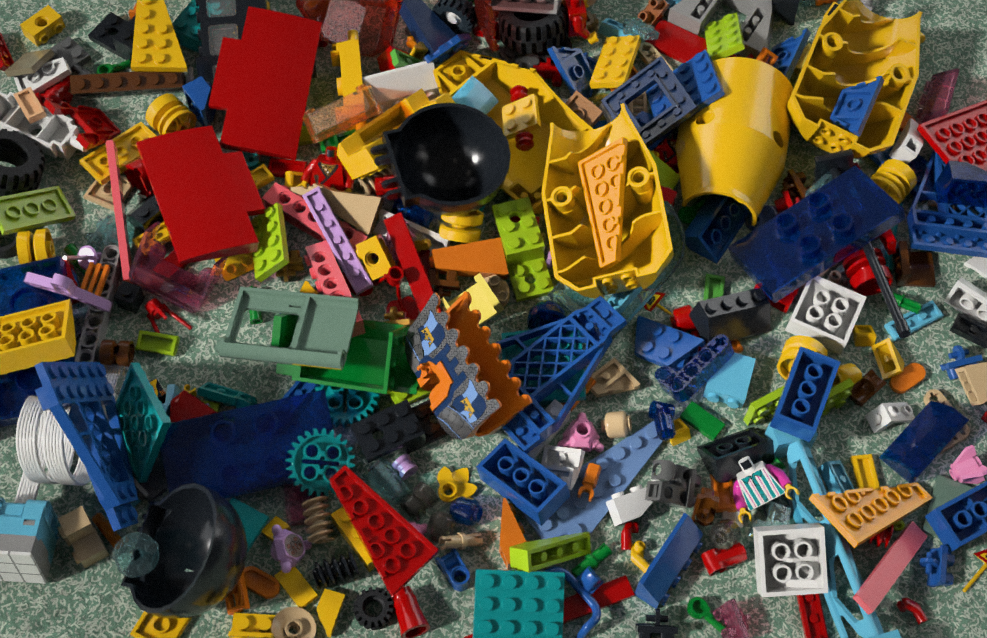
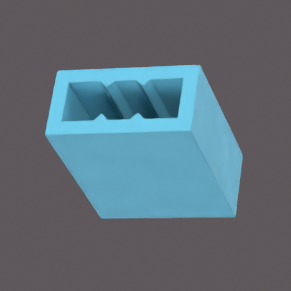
[703,347,756,408]

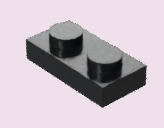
[949,313,987,349]

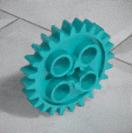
[313,384,380,429]
[285,428,355,497]

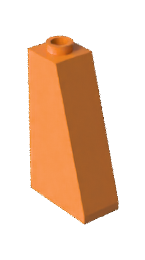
[428,237,509,280]

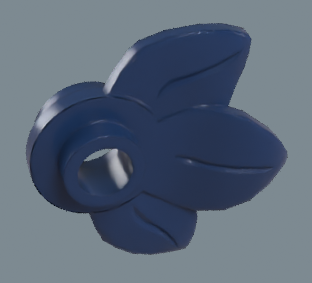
[745,205,778,233]

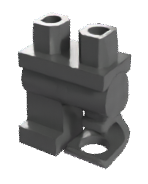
[645,460,702,508]

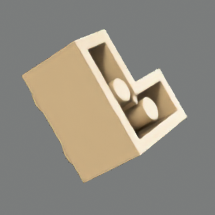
[57,506,109,568]

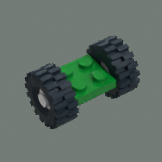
[433,0,483,35]

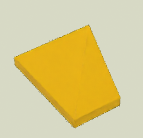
[871,338,905,381]

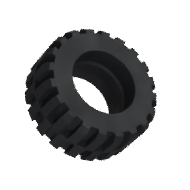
[498,3,567,55]
[0,129,45,197]

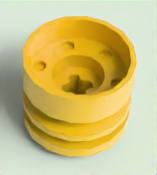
[145,93,197,135]
[867,159,917,209]

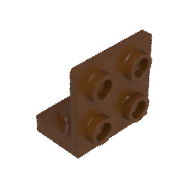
[893,241,936,287]

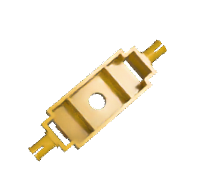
[330,30,367,131]

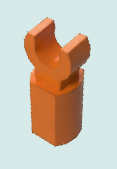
[577,463,602,502]

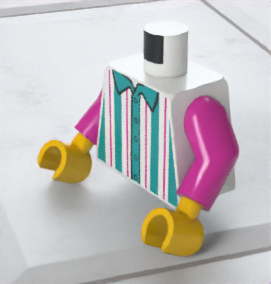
[733,456,800,524]

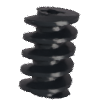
[311,551,360,590]

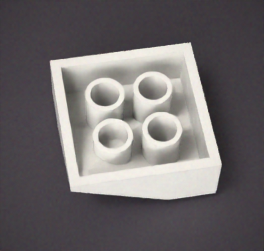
[785,273,867,355]
[753,523,828,597]

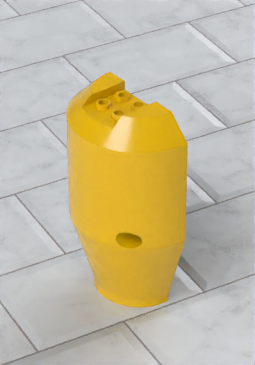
[787,0,923,158]
[675,57,793,226]
[541,103,674,299]

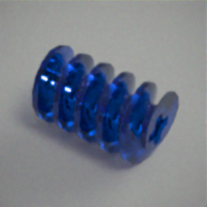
[391,198,434,229]

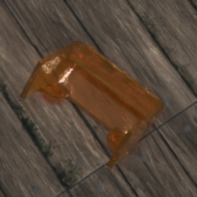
[302,84,383,145]

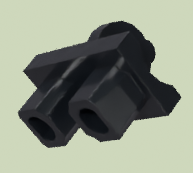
[635,609,678,638]

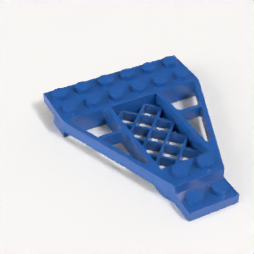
[907,149,987,258]
[495,296,627,454]
[34,362,139,532]

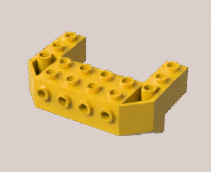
[338,88,455,180]

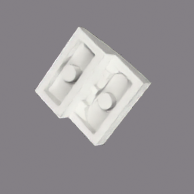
[541,445,585,490]

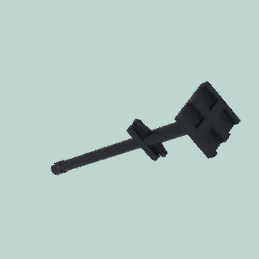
[814,149,911,338]

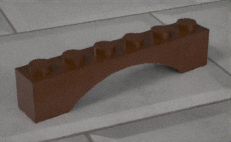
[70,71,186,96]

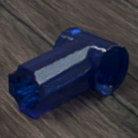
[648,400,676,441]

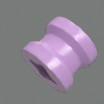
[392,454,418,480]

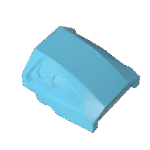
[452,76,499,115]

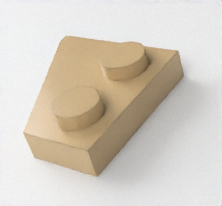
[590,357,640,398]

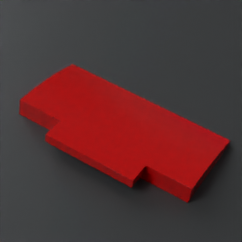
[209,6,322,160]
[136,125,265,265]

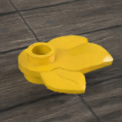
[437,466,477,502]

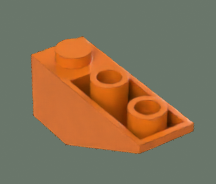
[499,498,529,570]

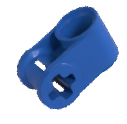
[435,548,470,591]

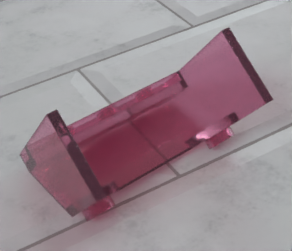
[129,221,228,313]

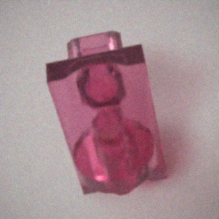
[713,599,752,638]

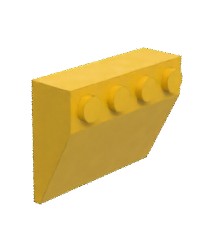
[0,299,76,375]

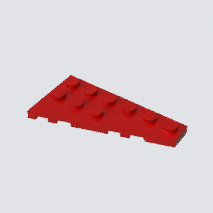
[330,465,439,597]

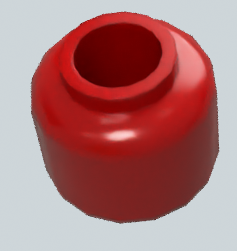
[670,305,696,332]

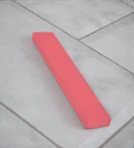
[853,521,928,615]

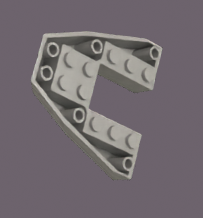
[667,0,775,59]

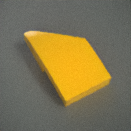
[317,589,345,638]

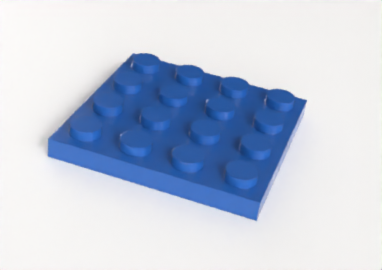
[646,49,725,127]

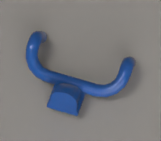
[544,566,604,638]

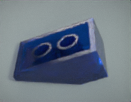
[934,160,987,207]

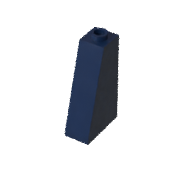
[399,0,456,56]

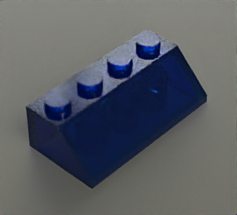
[879,401,969,483]

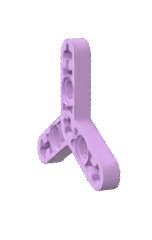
[23,272,113,312]

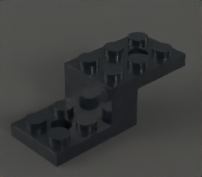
[88,12,180,62]
[350,399,449,463]

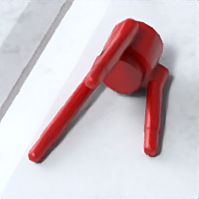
[145,298,192,333]

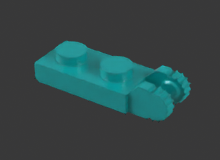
[197,382,258,412]

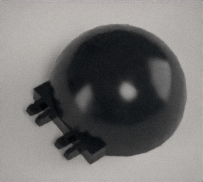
[370,103,511,216]
[121,483,247,619]

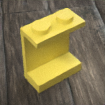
[441,273,505,326]

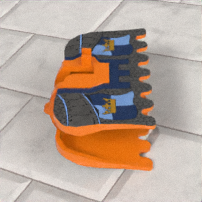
[405,292,532,440]

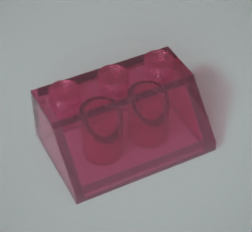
[915,68,960,124]

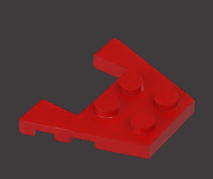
[43,98,122,150]

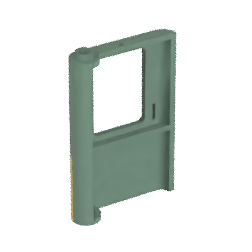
[216,286,359,370]

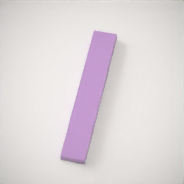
[302,186,374,296]

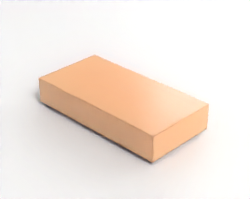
[13,87,47,124]

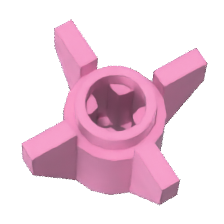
[949,445,987,484]

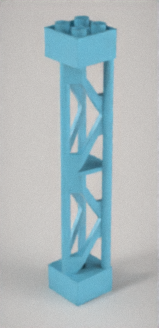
[764,422,901,638]

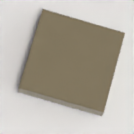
[4,49,55,77]

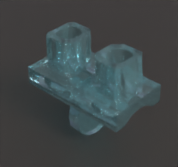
[85,215,118,253]

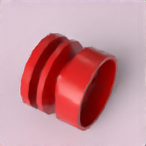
[842,248,893,296]

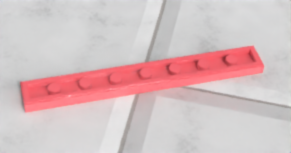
[106,140,134,284]

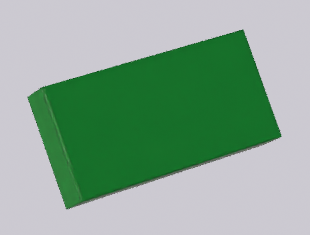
[679,401,726,441]

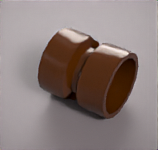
[99,339,135,367]

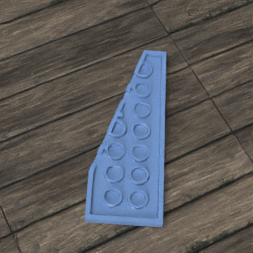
[519,421,666,540]

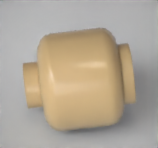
[601,411,632,439]

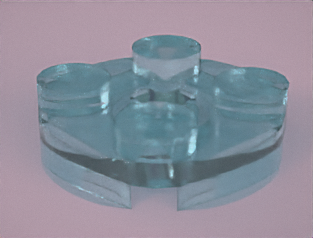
[113,532,159,578]

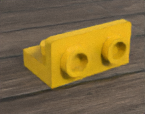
[228,613,276,638]

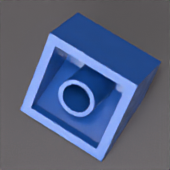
[182,76,216,127]

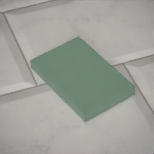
[922,474,973,547]

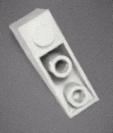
[889,118,924,164]
[606,480,669,526]

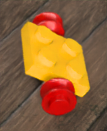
[501,85,541,151]

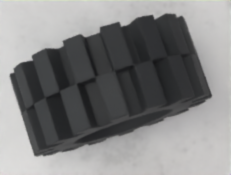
[353,587,394,630]

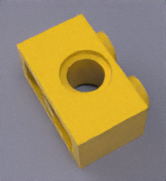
[20,5,66,47]
[355,234,396,281]

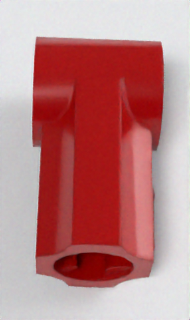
[700,542,748,576]

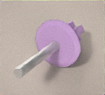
[63,245,102,270]

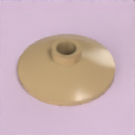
[271,607,316,638]

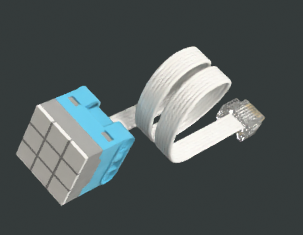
[0,365,126,584]

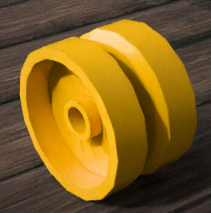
[438,210,484,243]
[16,228,55,275]
[777,335,828,380]

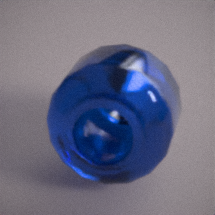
[450,496,483,526]

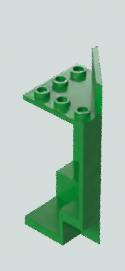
[271,313,419,395]

